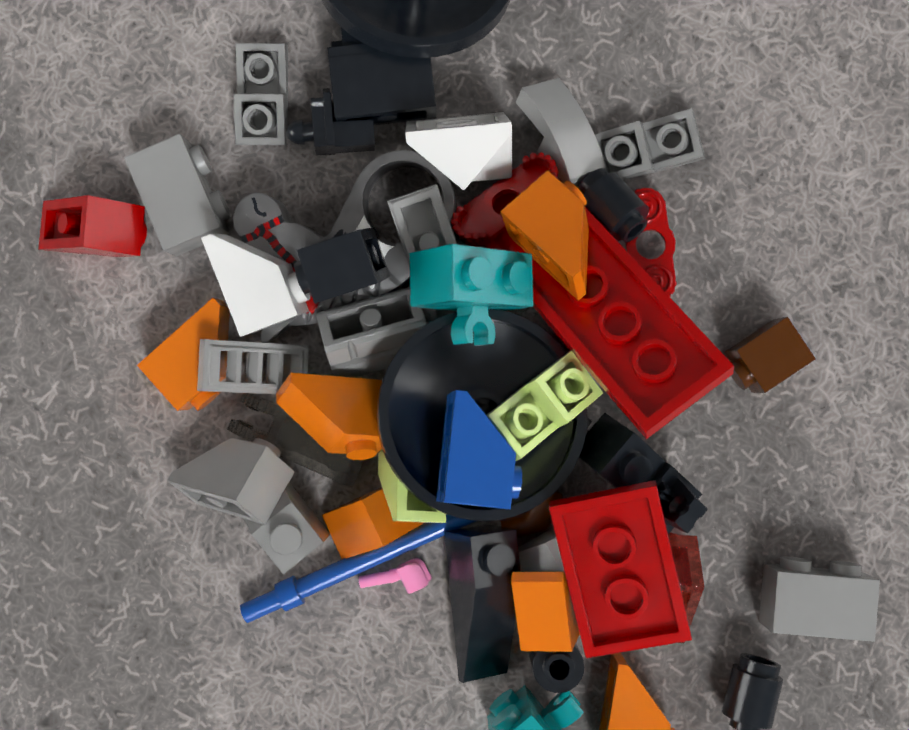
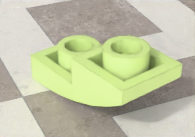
[486,351,603,461]

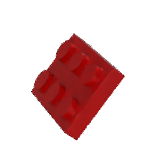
[549,480,692,658]

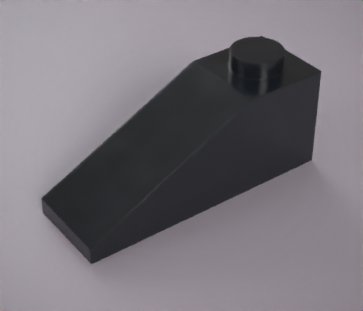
[444,525,521,683]

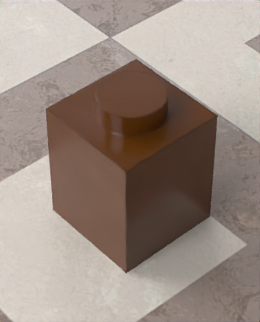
[725,317,816,393]

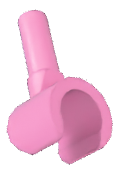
[359,558,432,594]

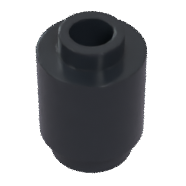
[577,168,649,243]
[529,644,584,693]
[722,653,783,730]

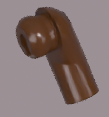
[500,489,563,538]

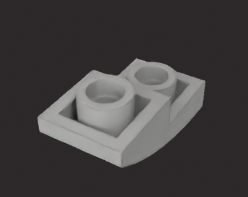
[233,43,288,145]
[516,78,606,184]
[595,108,705,180]

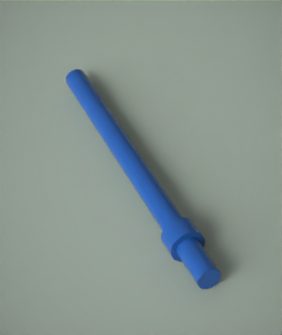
[240,514,476,623]

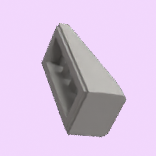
[197,339,309,394]

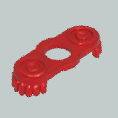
[451,152,558,247]
[625,187,677,297]

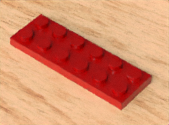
[456,163,734,440]

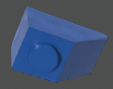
[436,390,522,510]

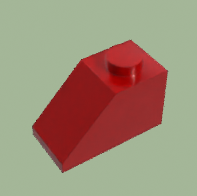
[38,195,147,257]

